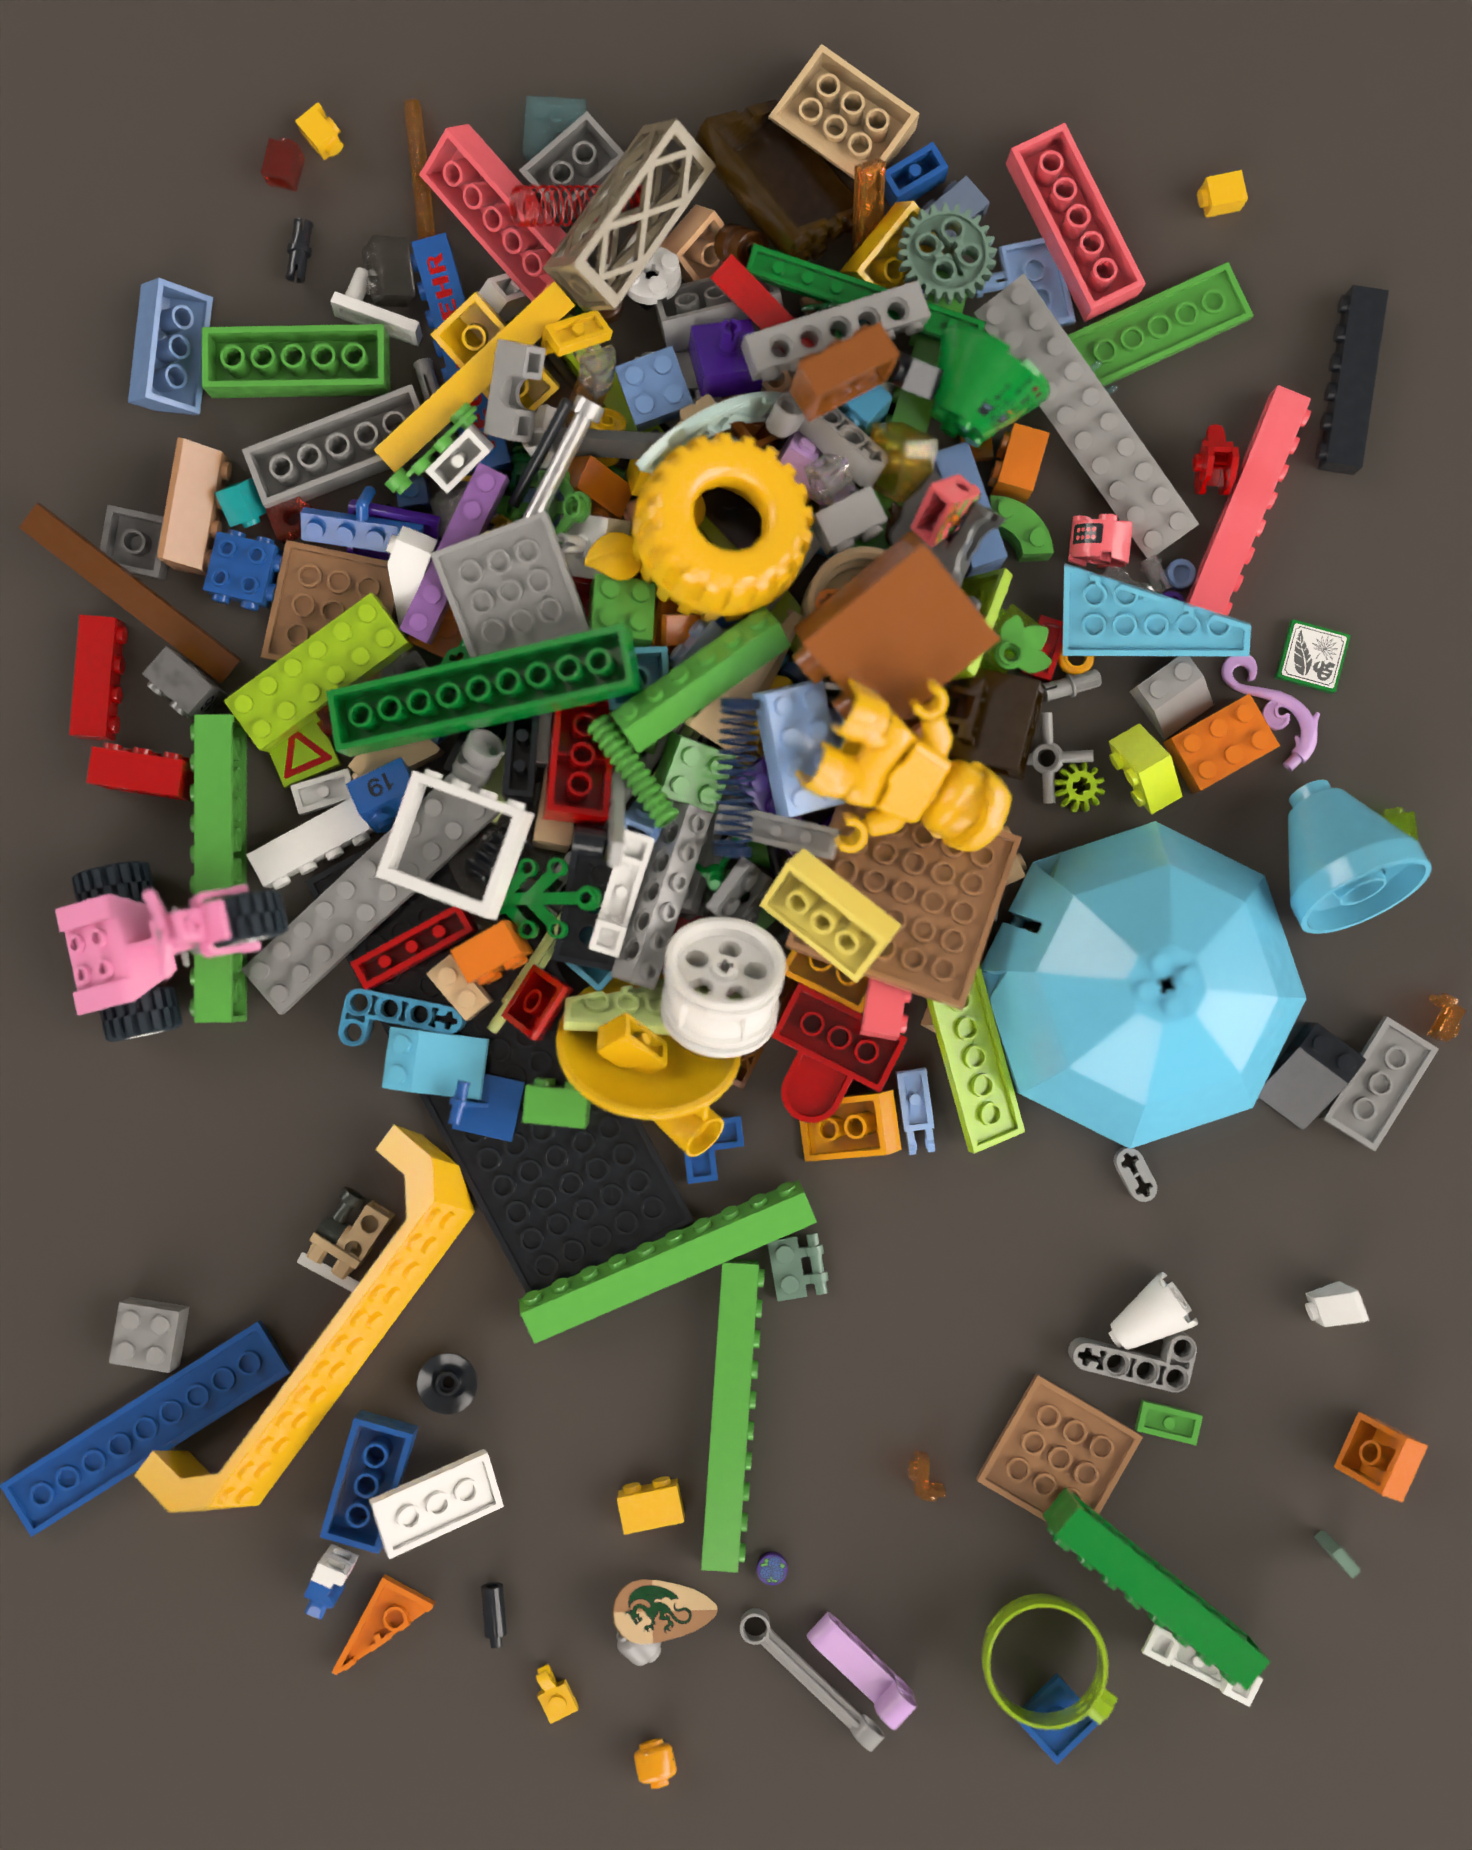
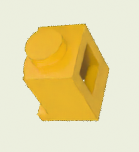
[295,102,343,161]

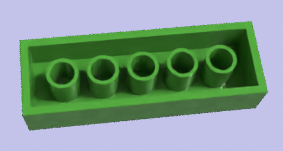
[202,324,391,398]

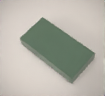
[1314,1530,1361,1579]

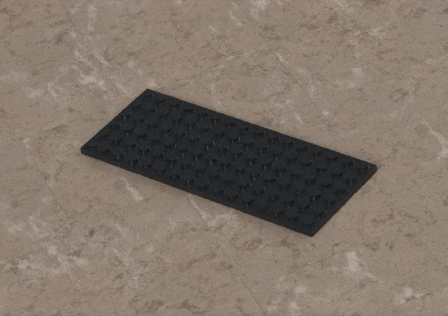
[305,829,694,1293]

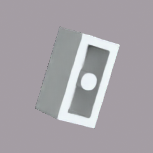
[426,424,494,494]

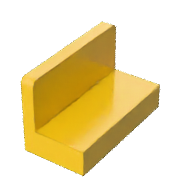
[540,311,612,357]

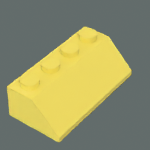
[759,848,902,983]

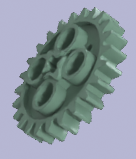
[897,202,997,305]

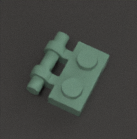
[768,1232,829,1302]

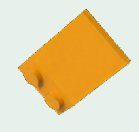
[799,1090,902,1162]

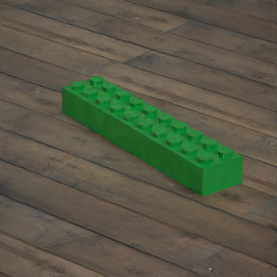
[326,623,643,757]

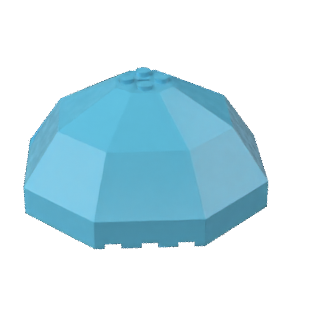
[981,821,1307,1149]

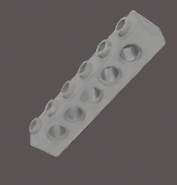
[740,280,931,382]
[610,802,712,990]

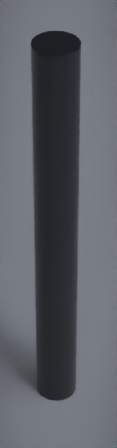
[508,398,573,508]

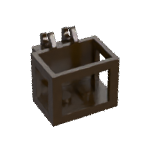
[943,668,1045,780]

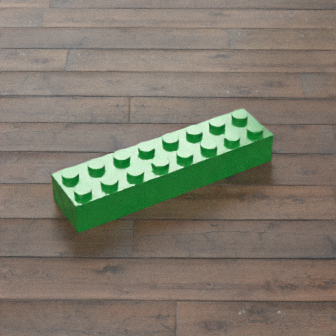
[1042,1487,1271,1690]

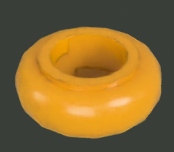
[1058,645,1095,676]

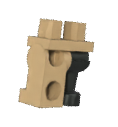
[307,1187,395,1280]

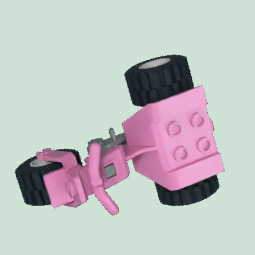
[55,861,289,1042]

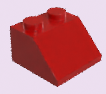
[501,964,574,1041]

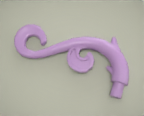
[1221,655,1320,772]

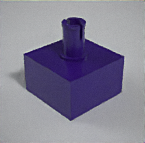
[688,318,763,398]

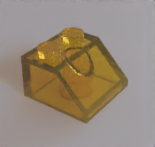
[871,422,938,503]

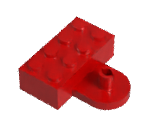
[771,982,908,1123]

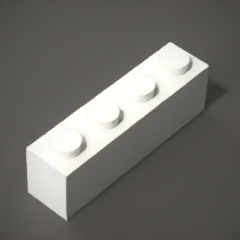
[246,798,375,890]

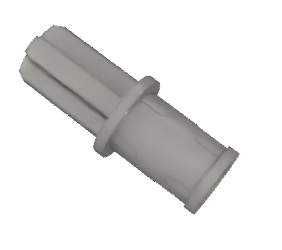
[1042,669,1102,702]

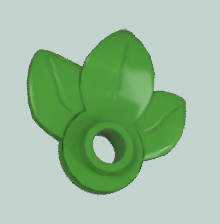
[994,615,1052,673]

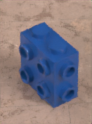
[203,529,283,611]

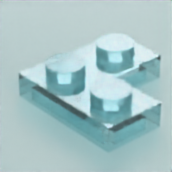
[523,96,587,160]

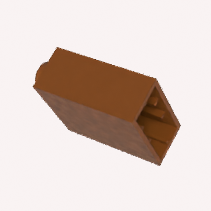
[792,529,1000,721]

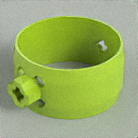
[982,1593,1118,1729]

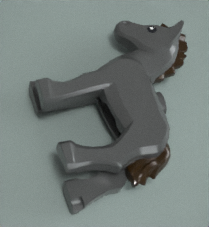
[885,461,1007,611]

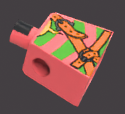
[910,474,981,548]

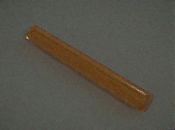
[404,99,435,240]

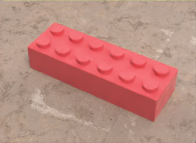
[1006,123,1146,322]
[419,124,588,302]

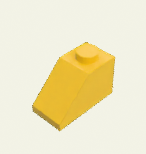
[597,1012,667,1069]

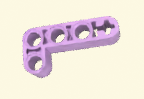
[806,1611,917,1730]

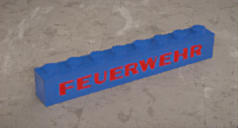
[409,232,513,472]

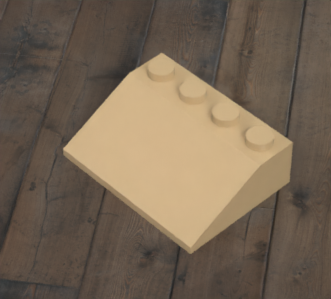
[768,44,920,188]

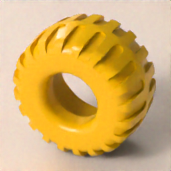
[632,433,813,622]

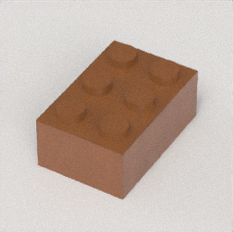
[789,322,900,423]

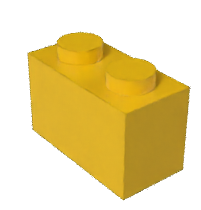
[617,1476,685,1535]

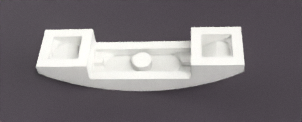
[588,829,655,957]
[1141,1624,1263,1707]

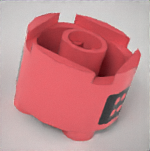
[1068,514,1132,568]

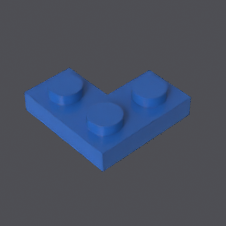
[684,1115,744,1184]

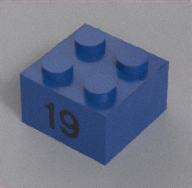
[346,757,426,834]

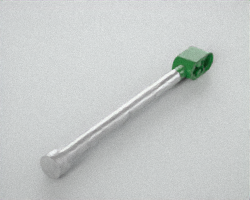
[441,394,605,665]

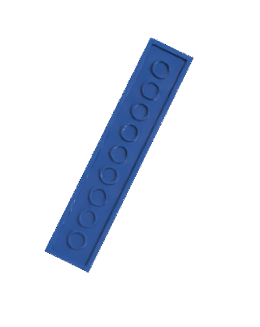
[0,1320,292,1537]

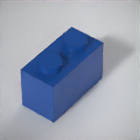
[879,142,949,208]

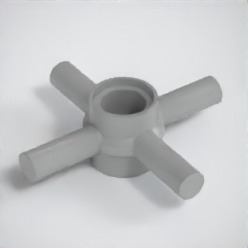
[1027,712,1094,804]

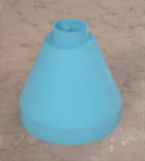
[1288,780,1432,934]

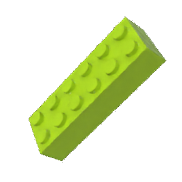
[224,592,413,752]

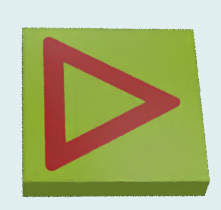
[269,715,341,788]

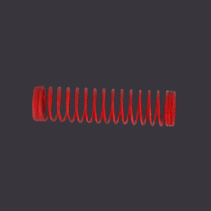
[509,185,642,227]

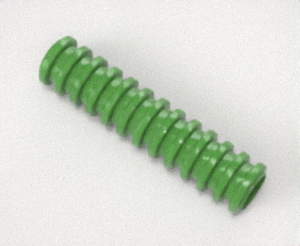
[587,715,679,828]

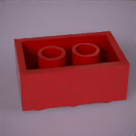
[86,743,194,802]

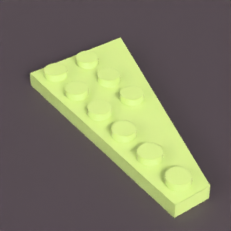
[564,978,744,1035]

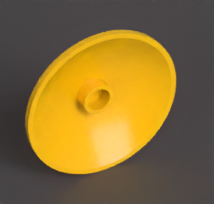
[556,972,742,1157]

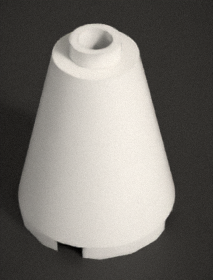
[1109,1272,1198,1350]

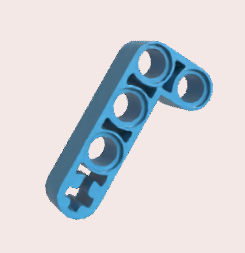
[338,989,466,1046]

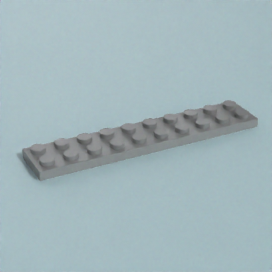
[974,274,1199,561]
[241,771,501,1015]

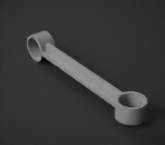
[740,1608,885,1752]

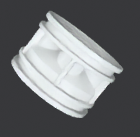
[660,917,786,1058]

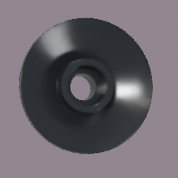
[417,1353,478,1415]

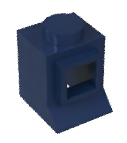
[396,475,434,512]

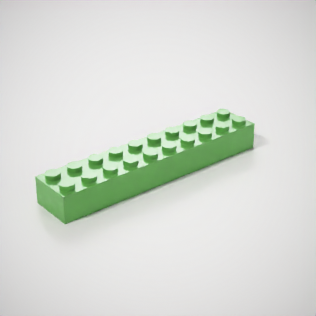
[190,714,247,1023]

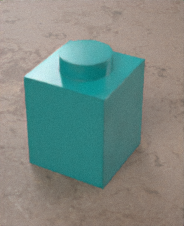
[215,478,269,528]

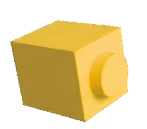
[1197,170,1248,218]

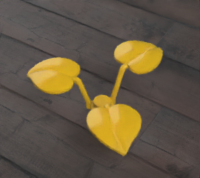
[584,494,706,616]

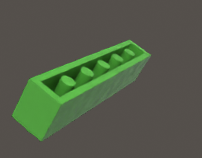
[610,606,791,754]

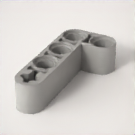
[765,390,888,487]
[1068,1331,1197,1393]

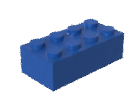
[320,1410,419,1554]

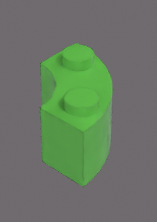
[988,495,1054,562]

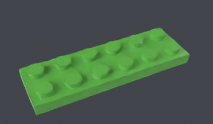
[1068,262,1254,387]

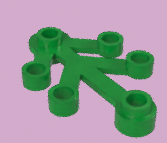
[499,858,603,939]

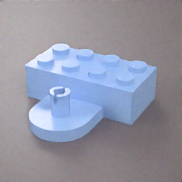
[752,681,846,817]

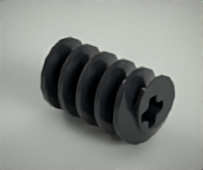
[465,824,534,888]

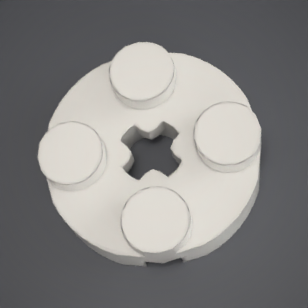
[621,246,682,305]

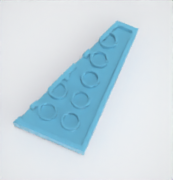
[1062,563,1251,656]

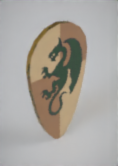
[612,1579,718,1644]

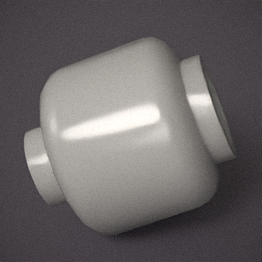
[616,1630,662,1666]

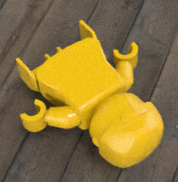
[795,678,1011,853]

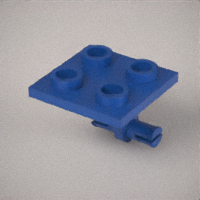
[448,1073,525,1142]

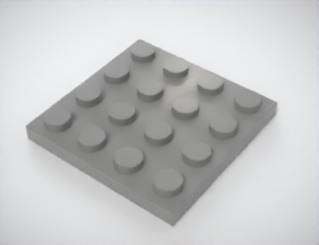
[430,510,590,658]

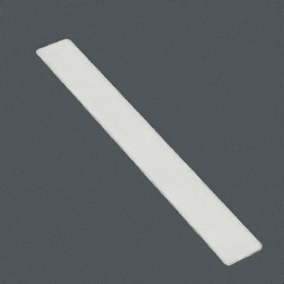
[297,1252,360,1292]

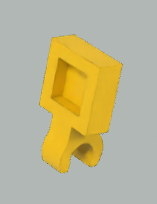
[536,1664,579,1724]

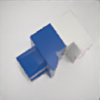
[304,1544,359,1620]

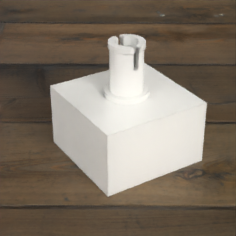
[557,514,631,579]

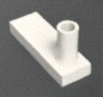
[330,267,422,346]

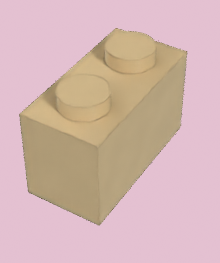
[427,954,494,1021]

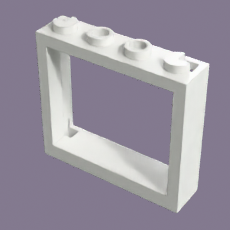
[376,769,534,920]

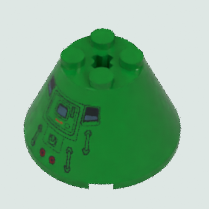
[929,324,1051,448]

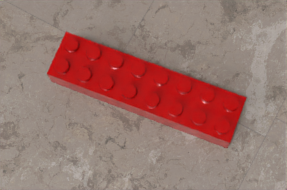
[542,576,617,827]

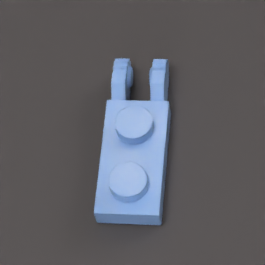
[895,1067,935,1155]

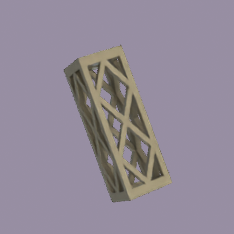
[543,119,716,312]

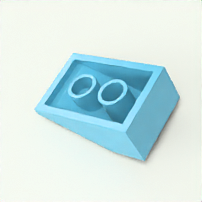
[382,1027,489,1100]

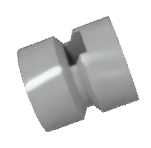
[452,729,505,787]

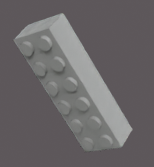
[242,384,436,514]

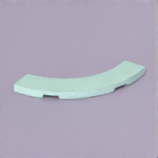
[636,391,784,473]

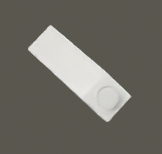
[386,526,438,626]

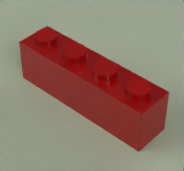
[69,615,128,741]
[350,906,478,990]

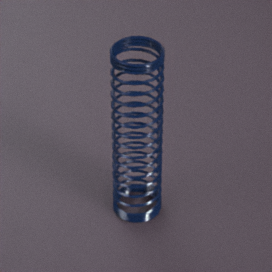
[712,698,760,857]

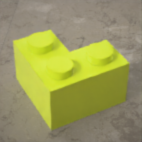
[1108,723,1183,815]

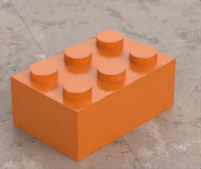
[1163,693,1280,794]

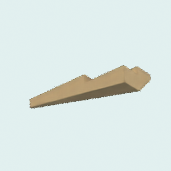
[685,608,803,758]

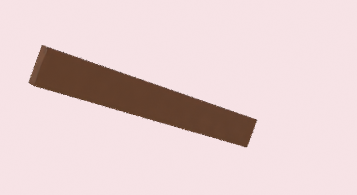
[19,503,241,684]

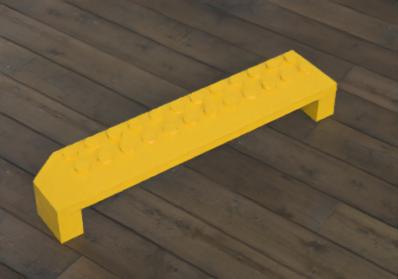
[134,1125,475,1512]

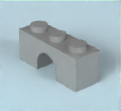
[484,339,546,443]

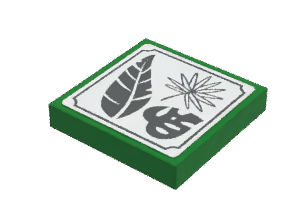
[1275,619,1351,694]

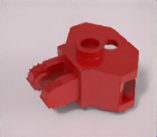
[1192,423,1239,495]

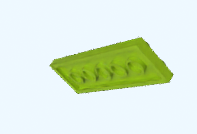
[926,963,1025,1154]

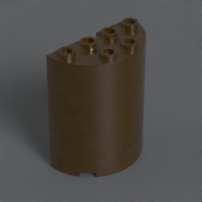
[695,99,866,261]

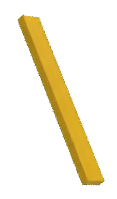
[374,281,575,473]

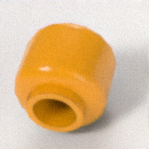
[634,1738,677,1789]

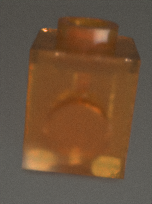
[1427,993,1467,1042]
[908,1451,946,1501]

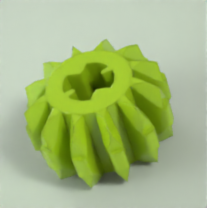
[1054,762,1105,813]

